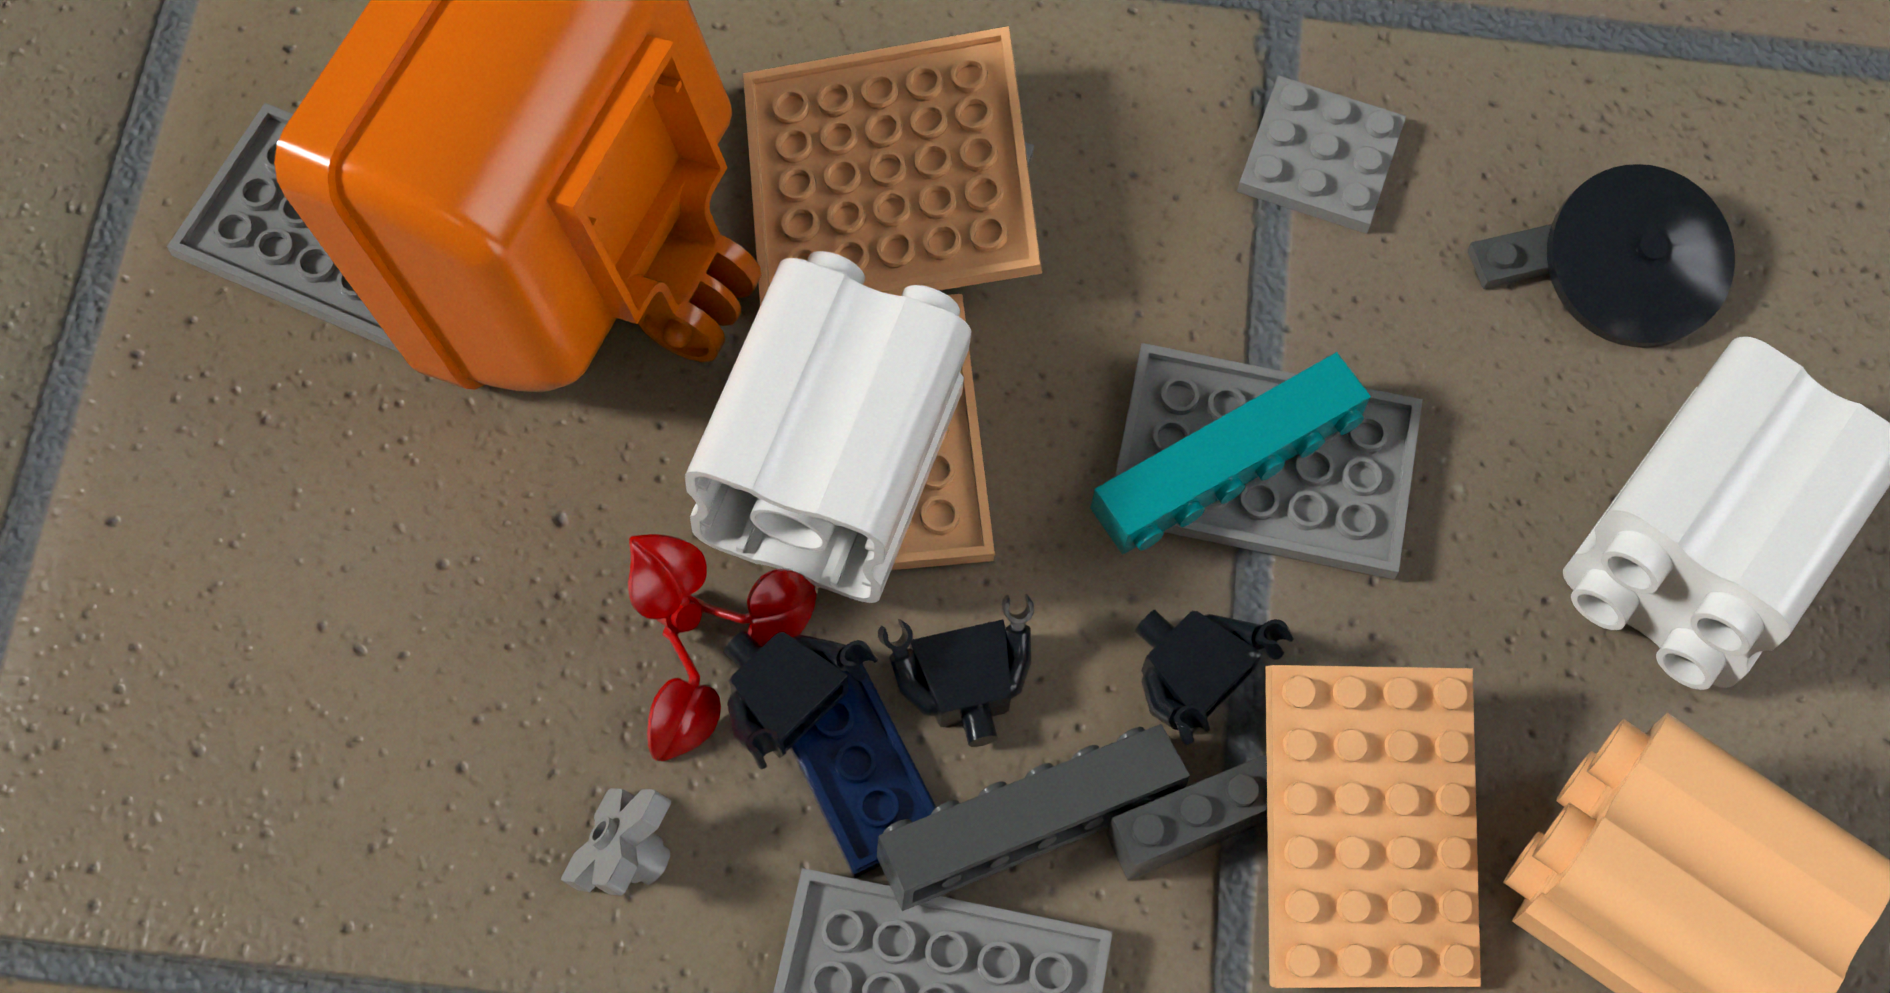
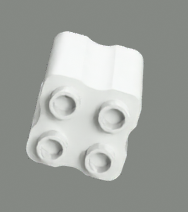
[685,251,971,603]
[1563,337,1890,690]

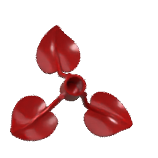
[628,534,817,761]

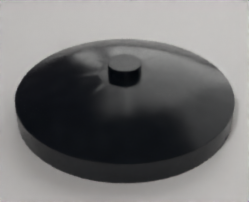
[1547,164,1735,348]

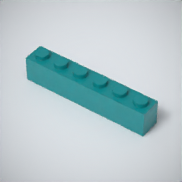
[1090,352,1371,555]

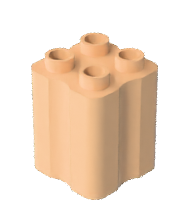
[1504,713,1890,993]

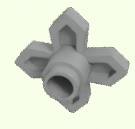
[561,788,671,896]

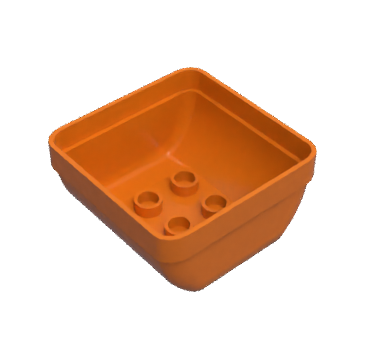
[274,0,762,392]

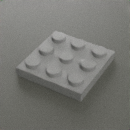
[1237,75,1406,234]

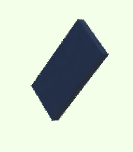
[790,663,937,879]

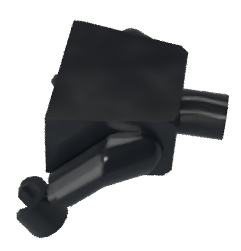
[878,594,1034,747]
[1135,610,1294,745]
[724,631,878,769]

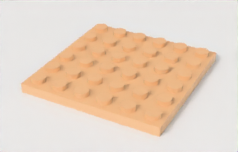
[743,26,1042,306]

